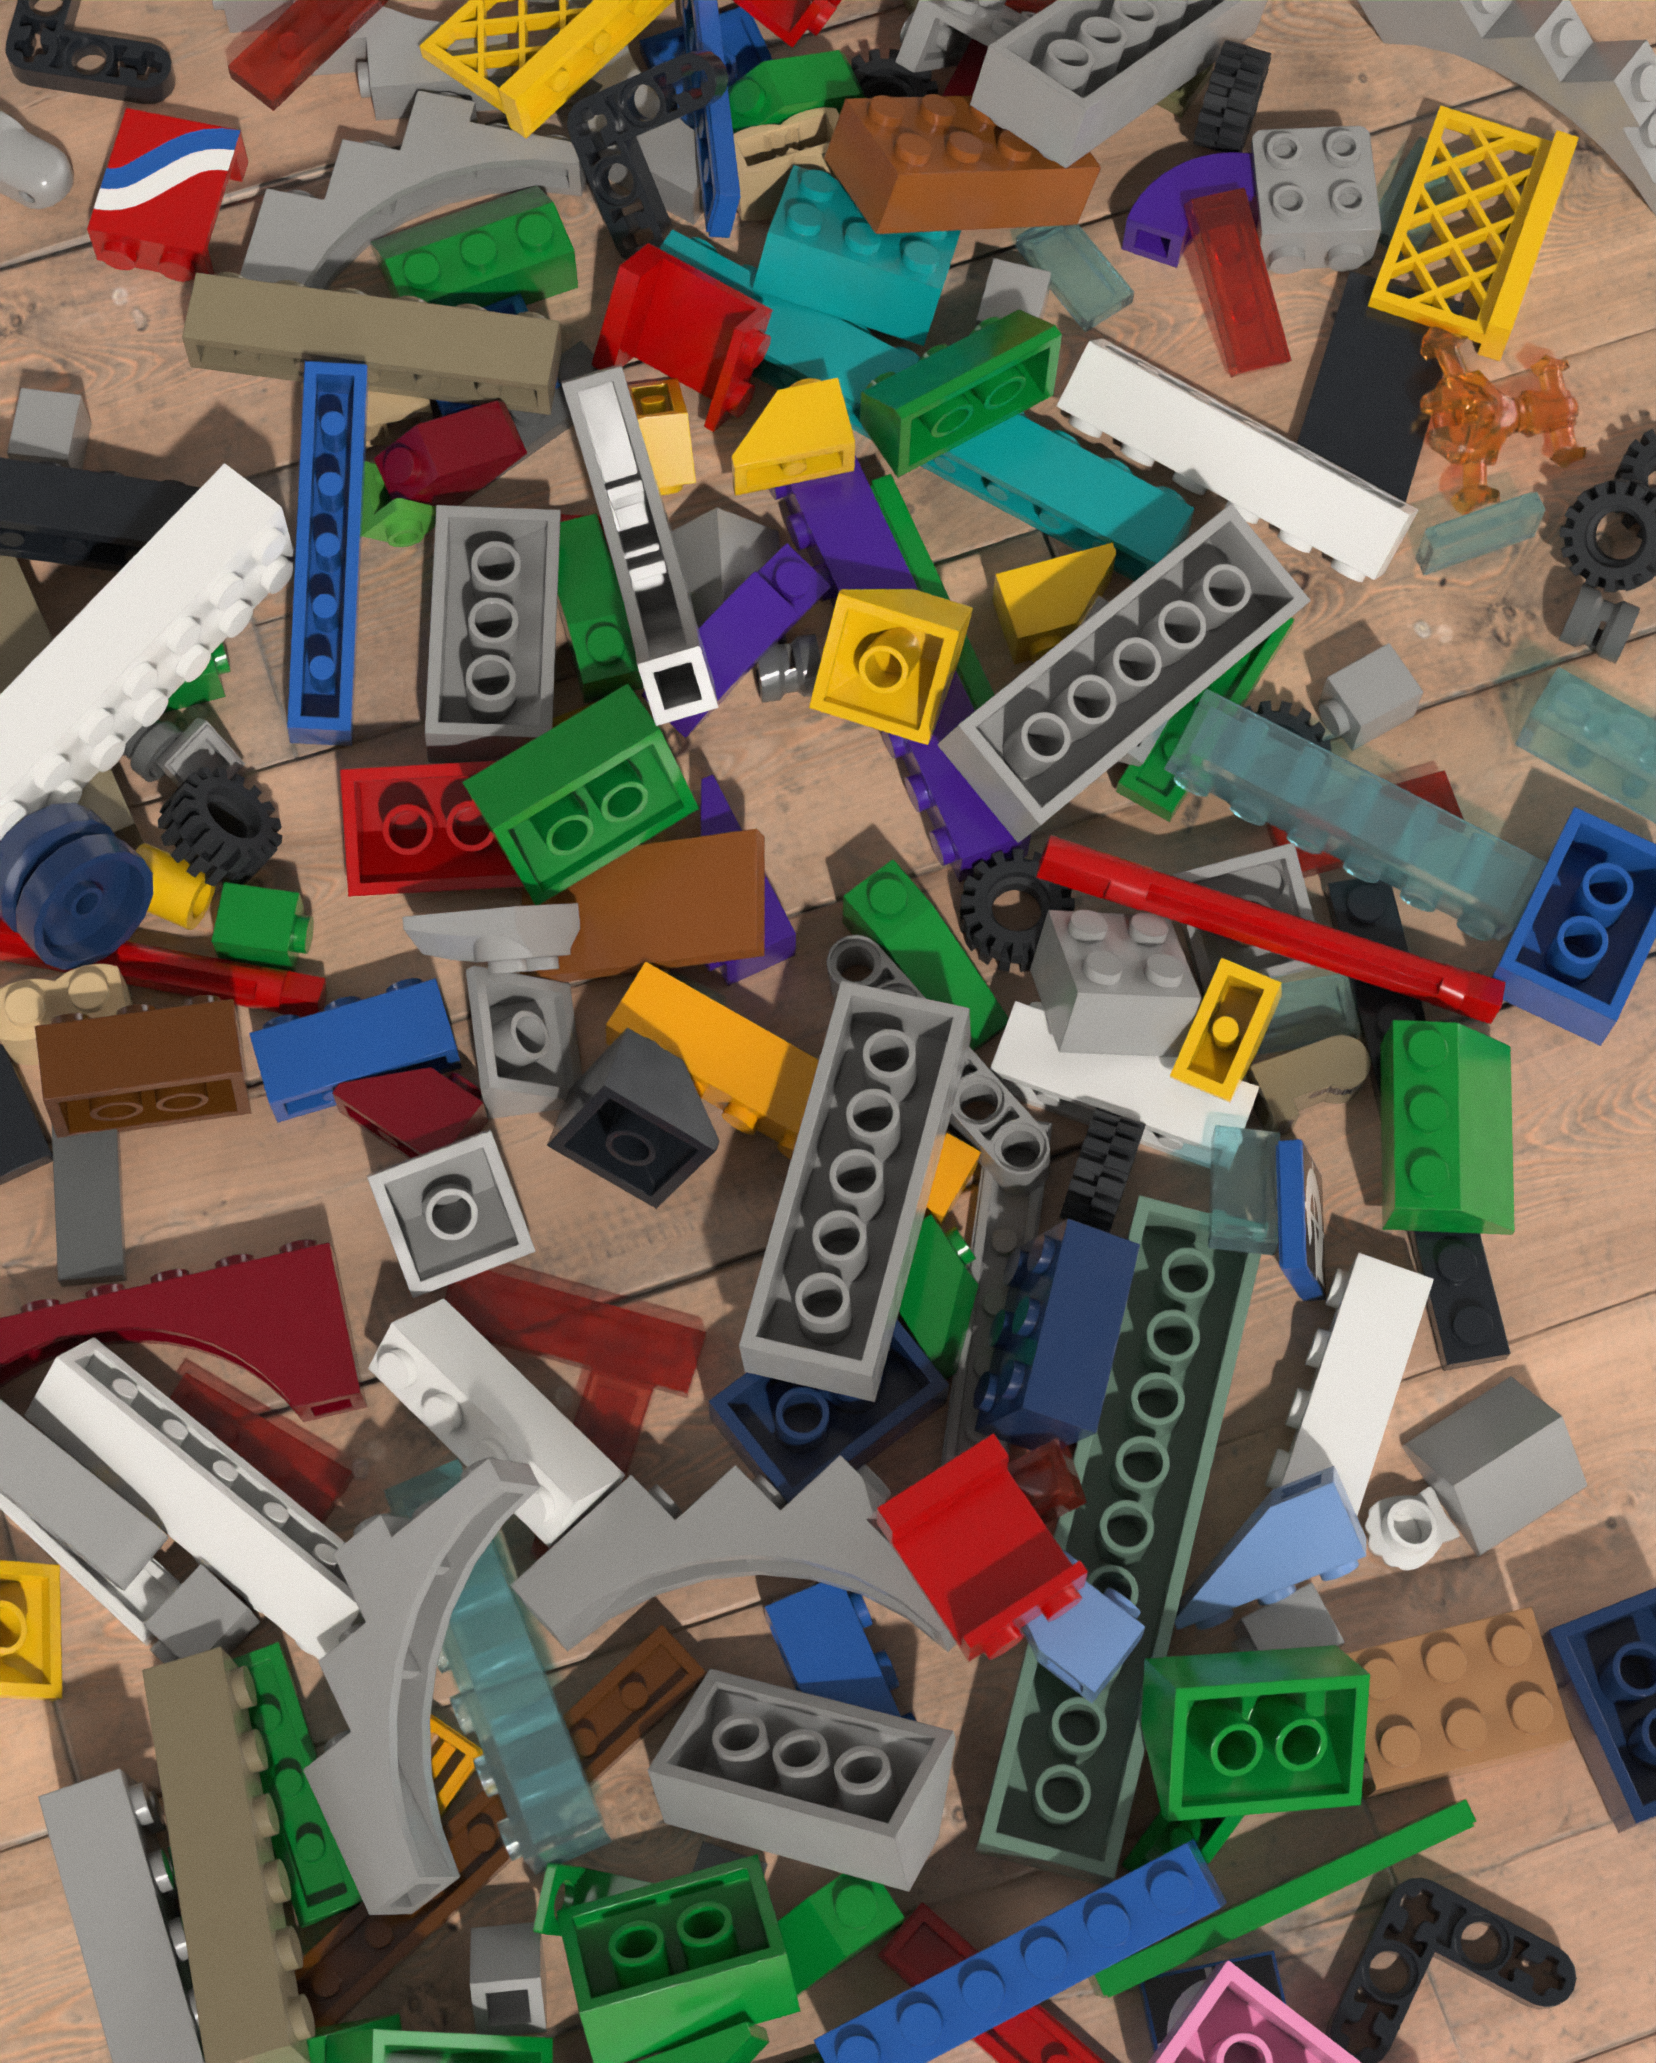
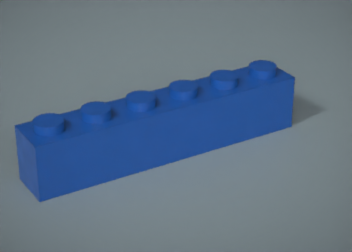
[287,361,369,746]
[814,1839,1227,2063]

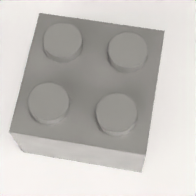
[1030,910,1201,1057]

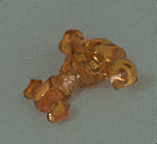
[1420,326,1587,517]

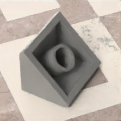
[672,507,787,645]
[466,966,582,1119]
[366,1129,536,1298]
[1402,1376,1588,1557]

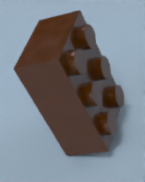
[35,995,252,1138]

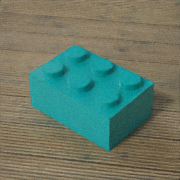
[752,165,961,346]

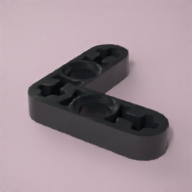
[5,0,176,104]
[567,50,728,260]
[1325,1877,1577,2063]

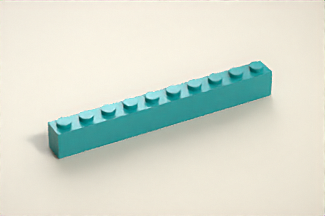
[659,229,1194,582]

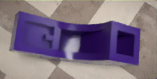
[1122,152,1259,268]
[641,543,831,738]

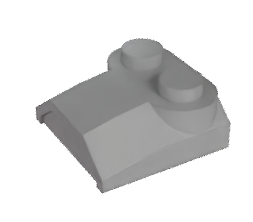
[1171,842,1317,998]
[403,903,580,974]

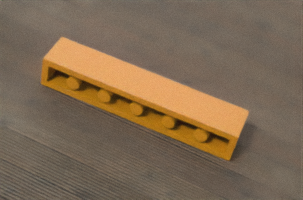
[606,962,981,1228]

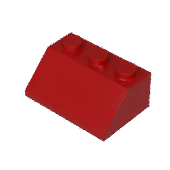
[340,761,524,897]

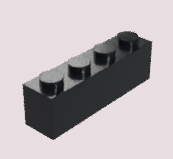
[0,457,201,572]

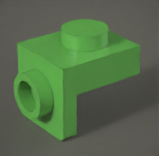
[362,461,436,547]

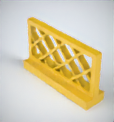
[419,0,674,139]
[1368,105,1579,362]

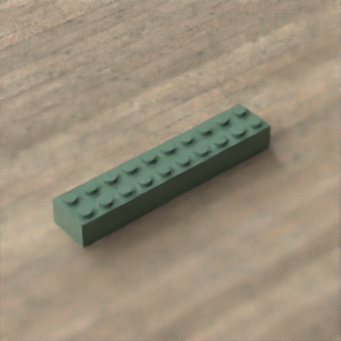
[975,1195,1267,1886]

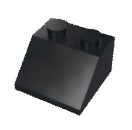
[546,1027,720,1209]

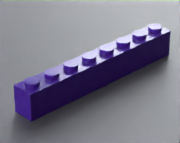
[769,455,1031,882]

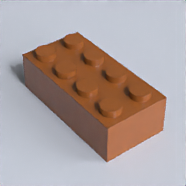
[824,94,1101,234]

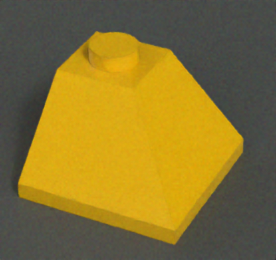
[809,589,973,745]
[0,1560,62,1701]

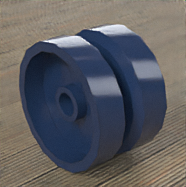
[0,802,153,970]

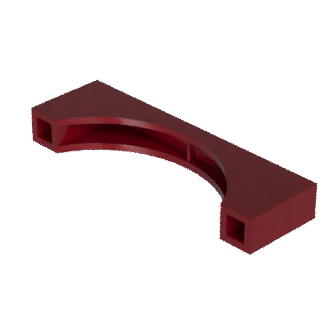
[0,1239,368,1422]

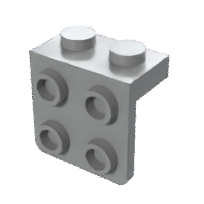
[895,0,1036,73]
[1251,126,1381,274]

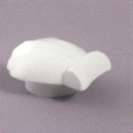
[1365,1486,1460,1571]

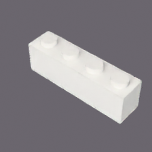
[990,1001,1259,1175]
[1265,1253,1434,1516]
[368,1298,625,1548]

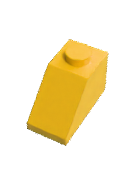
[628,378,696,495]
[732,378,855,496]
[992,543,1116,665]
[1170,958,1282,1103]

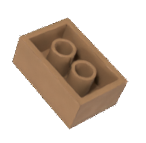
[1346,1606,1573,1800]

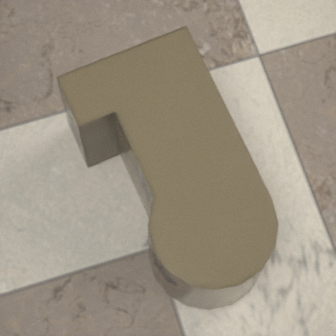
[1246,1035,1371,1141]

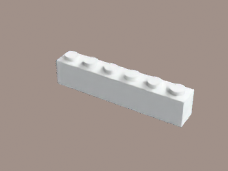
[1057,338,1418,582]
[24,1337,365,1660]

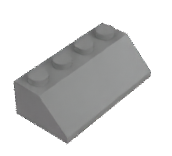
[425,505,561,763]
[647,1668,956,1892]

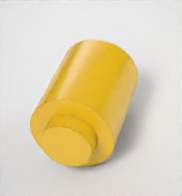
[135,843,216,930]

